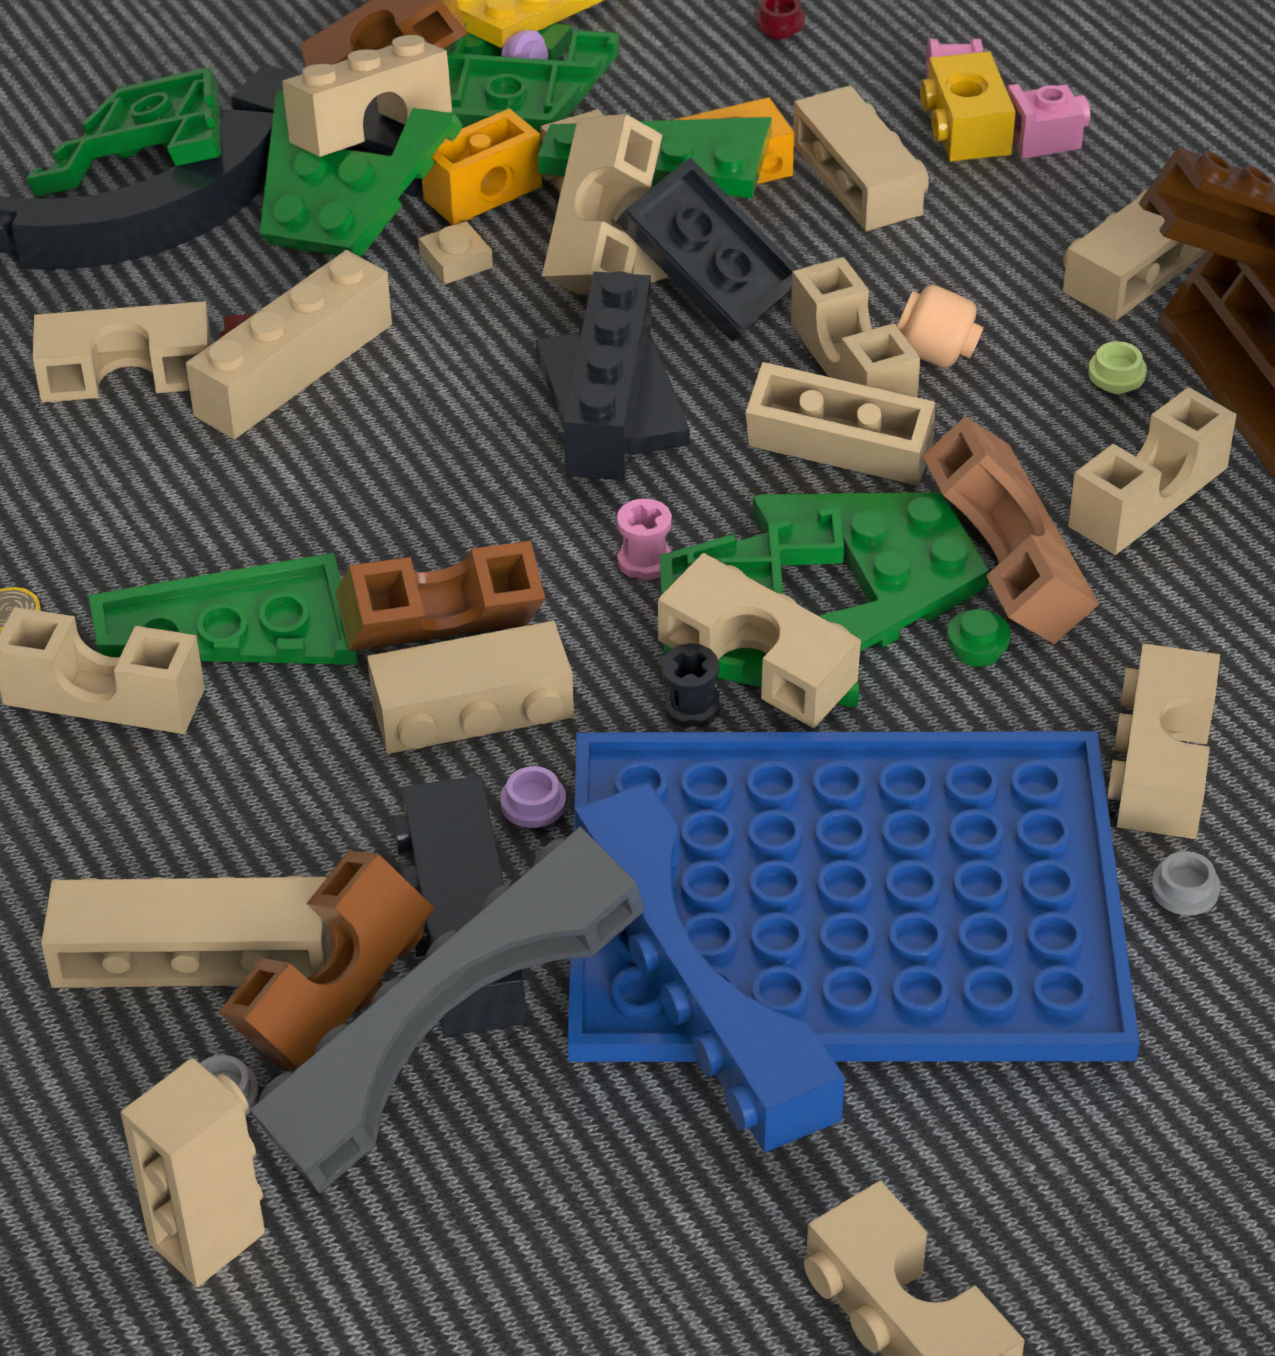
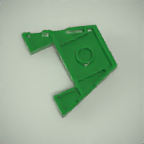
[444,23,619,137]
[26,67,221,197]
[260,90,463,257]
[753,492,989,652]
[660,506,859,707]

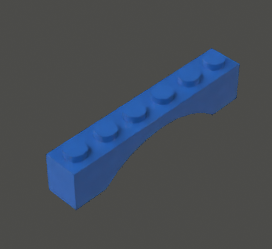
[575,782,845,1153]

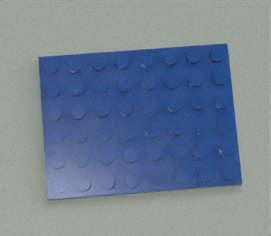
[568,731,1140,1062]

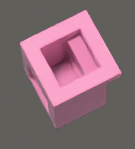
[1008,84,1090,159]

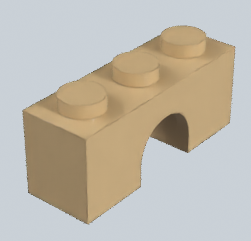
[282,35,452,157]
[542,114,662,295]
[791,257,920,398]
[33,301,212,403]
[1068,387,1236,555]
[658,553,861,729]
[0,607,205,734]
[1107,644,1220,839]
[804,1180,1025,1356]

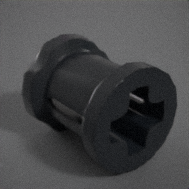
[661,643,720,728]

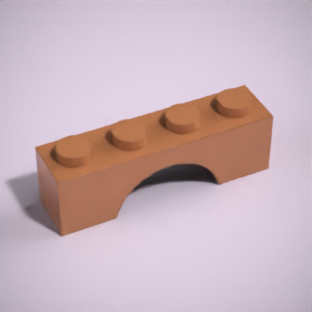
[922,416,1099,644]

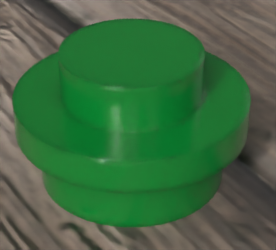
[947,609,1011,667]

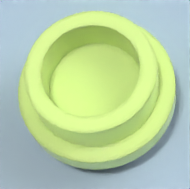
[1088,341,1147,394]

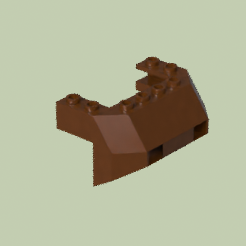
[1138,147,1275,480]

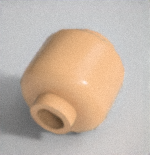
[897,284,984,369]

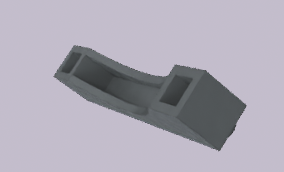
[250,827,645,1194]

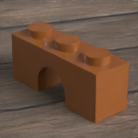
[300,0,467,67]
[336,541,546,651]
[218,850,435,1071]

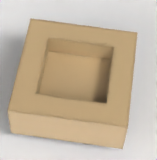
[418,221,493,285]

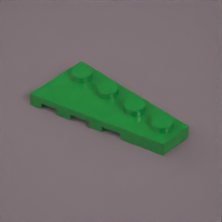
[538,117,772,198]
[88,553,358,665]

